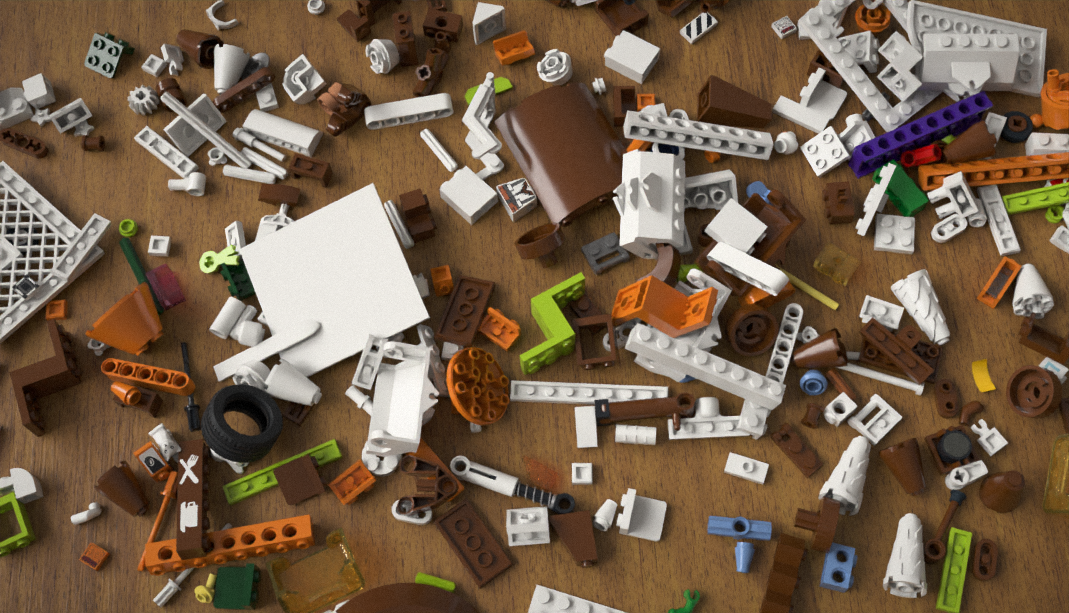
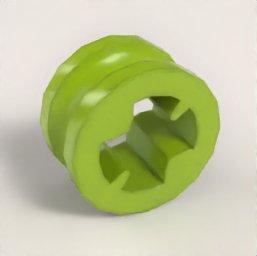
[1045,205,1064,224]

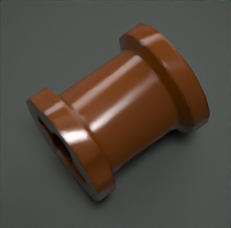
[81,135,105,152]
[801,403,824,429]

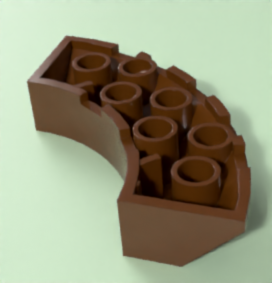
[336,583,480,613]

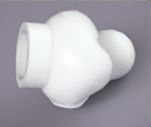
[774,131,798,155]

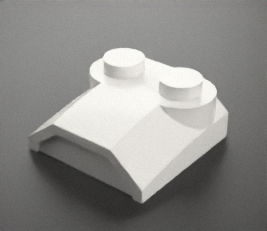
[0,87,34,131]

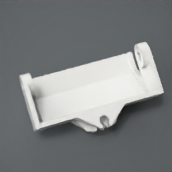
[910,33,1019,102]
[613,149,685,259]
[634,269,732,382]
[366,341,439,457]

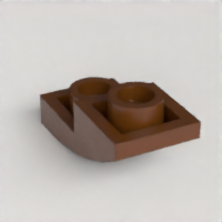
[258,184,300,207]

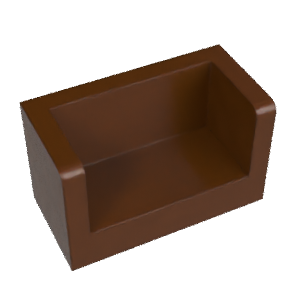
[613,86,635,127]
[288,153,333,188]
[112,382,163,418]

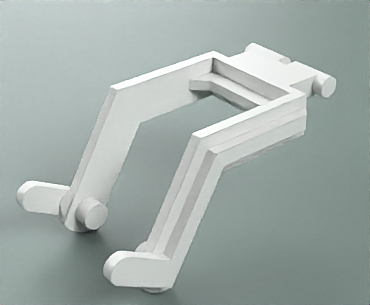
[462,72,504,181]

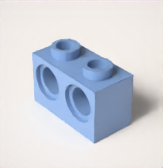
[819,542,857,593]

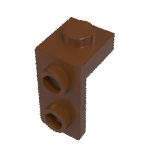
[337,10,371,42]

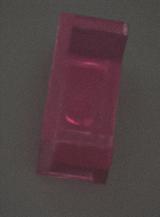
[145,263,186,311]

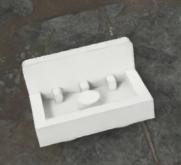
[859,295,904,332]
[737,399,771,440]

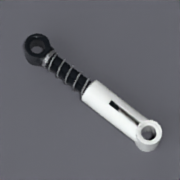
[450,456,575,515]

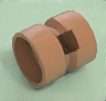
[317,82,342,116]

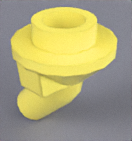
[195,573,217,603]

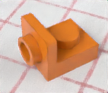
[430,265,454,297]

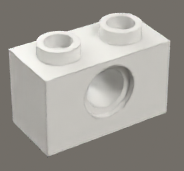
[49,98,92,134]

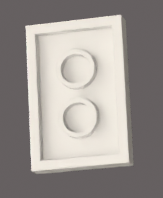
[163,94,227,157]

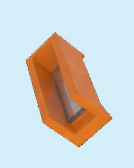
[976,256,1022,309]

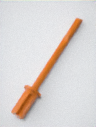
[137,471,178,572]

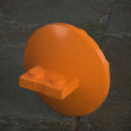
[447,347,510,425]

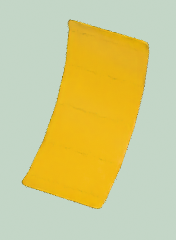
[972,359,996,392]

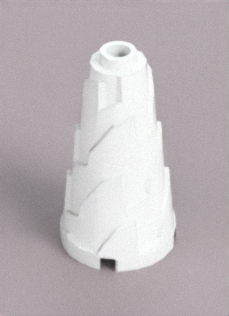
[891,269,950,346]
[818,436,871,516]
[883,513,928,598]

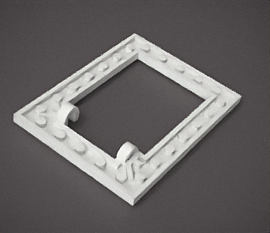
[798,0,943,132]

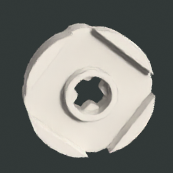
[362,442,403,477]

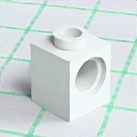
[823,392,857,427]

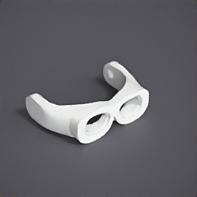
[206,0,239,30]

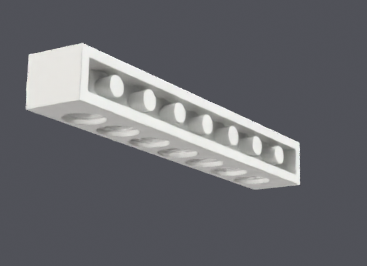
[623,110,774,160]

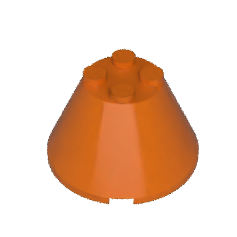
[85,282,164,356]

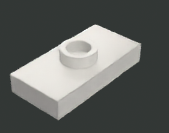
[724,452,769,485]

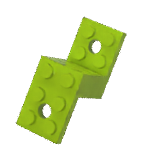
[520,272,585,375]

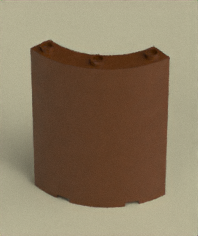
[494,83,627,227]

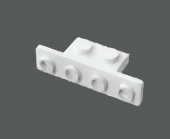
[417,324,450,397]

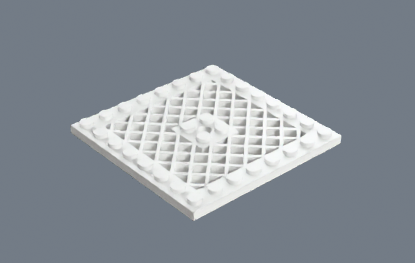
[0,161,105,344]

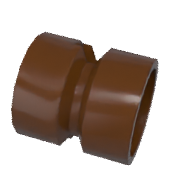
[155,78,187,112]

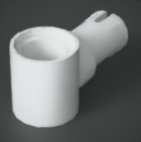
[168,172,206,196]

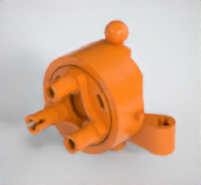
[1030,69,1069,130]

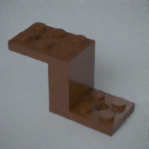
[9,319,82,437]

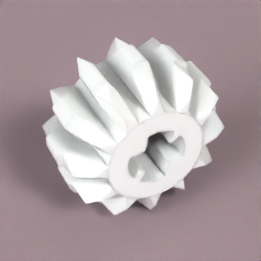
[127,84,159,116]

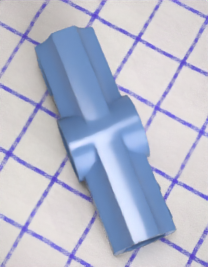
[707,516,772,541]

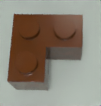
[399,188,437,243]

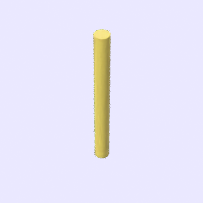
[775,264,840,311]

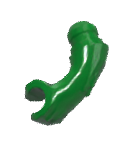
[668,589,700,613]

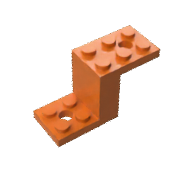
[611,275,718,338]

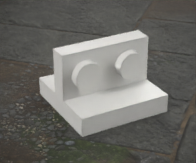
[506,506,550,546]

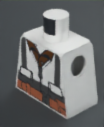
[496,178,537,222]

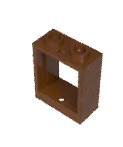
[573,314,620,370]

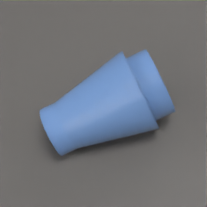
[734,542,755,573]

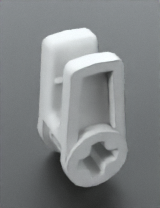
[945,460,988,490]

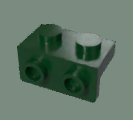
[220,259,256,301]

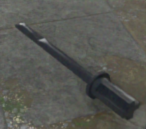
[181,342,201,432]

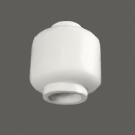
[235,320,265,347]

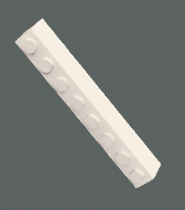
[625,323,786,410]

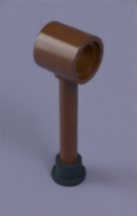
[923,489,967,564]

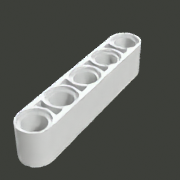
[364,93,453,130]
[707,241,789,296]
[765,303,803,384]

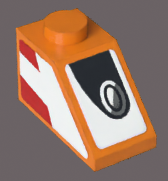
[133,441,174,482]

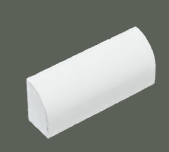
[243,109,323,157]

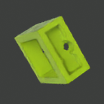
[0,492,36,557]

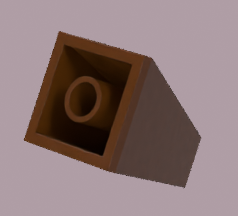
[696,75,773,128]

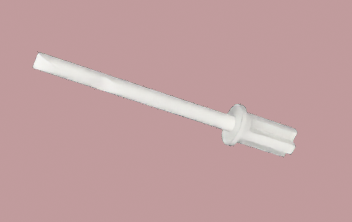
[153,523,232,607]

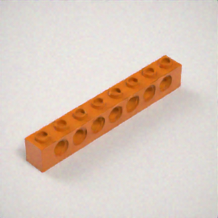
[918,152,1069,190]
[145,514,315,576]

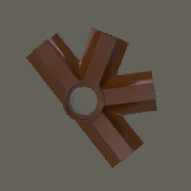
[413,48,450,98]

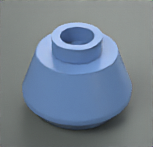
[800,370,827,395]

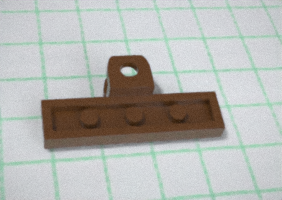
[859,317,934,386]

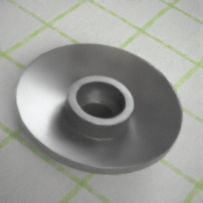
[241,53,270,80]

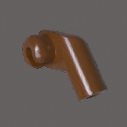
[959,401,984,426]

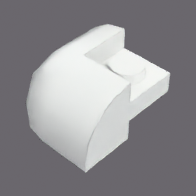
[282,54,327,104]

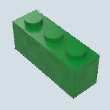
[872,159,929,217]

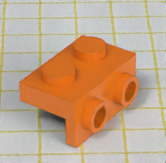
[493,30,535,66]
[478,307,521,352]
[328,459,376,505]

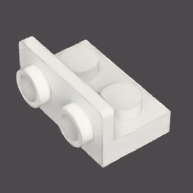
[838,120,876,161]

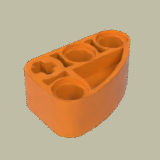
[738,274,796,308]

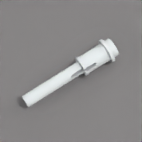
[233,128,286,162]

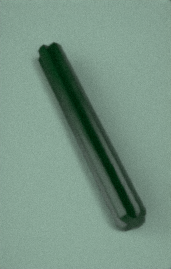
[119,238,164,316]

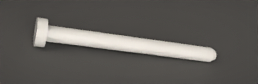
[836,363,925,396]

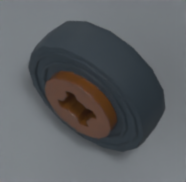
[1000,111,1033,143]

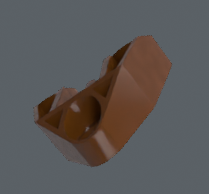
[326,83,371,137]
[397,455,459,516]

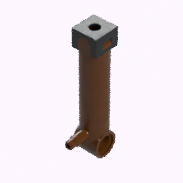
[594,392,695,431]

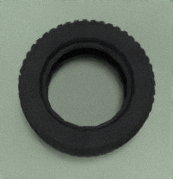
[201,384,283,463]

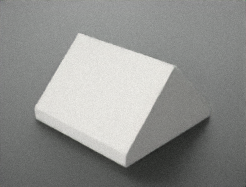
[473,2,506,45]

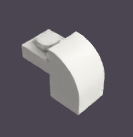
[0,468,44,504]

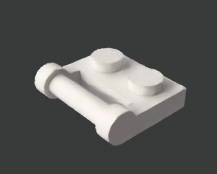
[847,394,903,446]

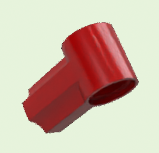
[901,144,942,167]

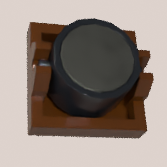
[924,425,980,476]

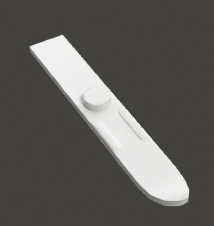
[213,321,320,382]

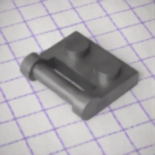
[581,232,630,276]

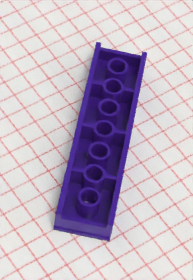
[848,91,993,179]

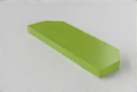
[465,77,513,106]

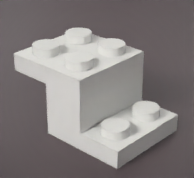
[877,31,923,102]

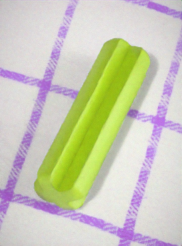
[415,572,456,593]

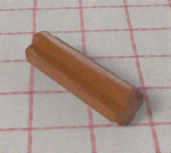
[825,368,857,401]

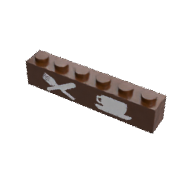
[176,439,211,560]

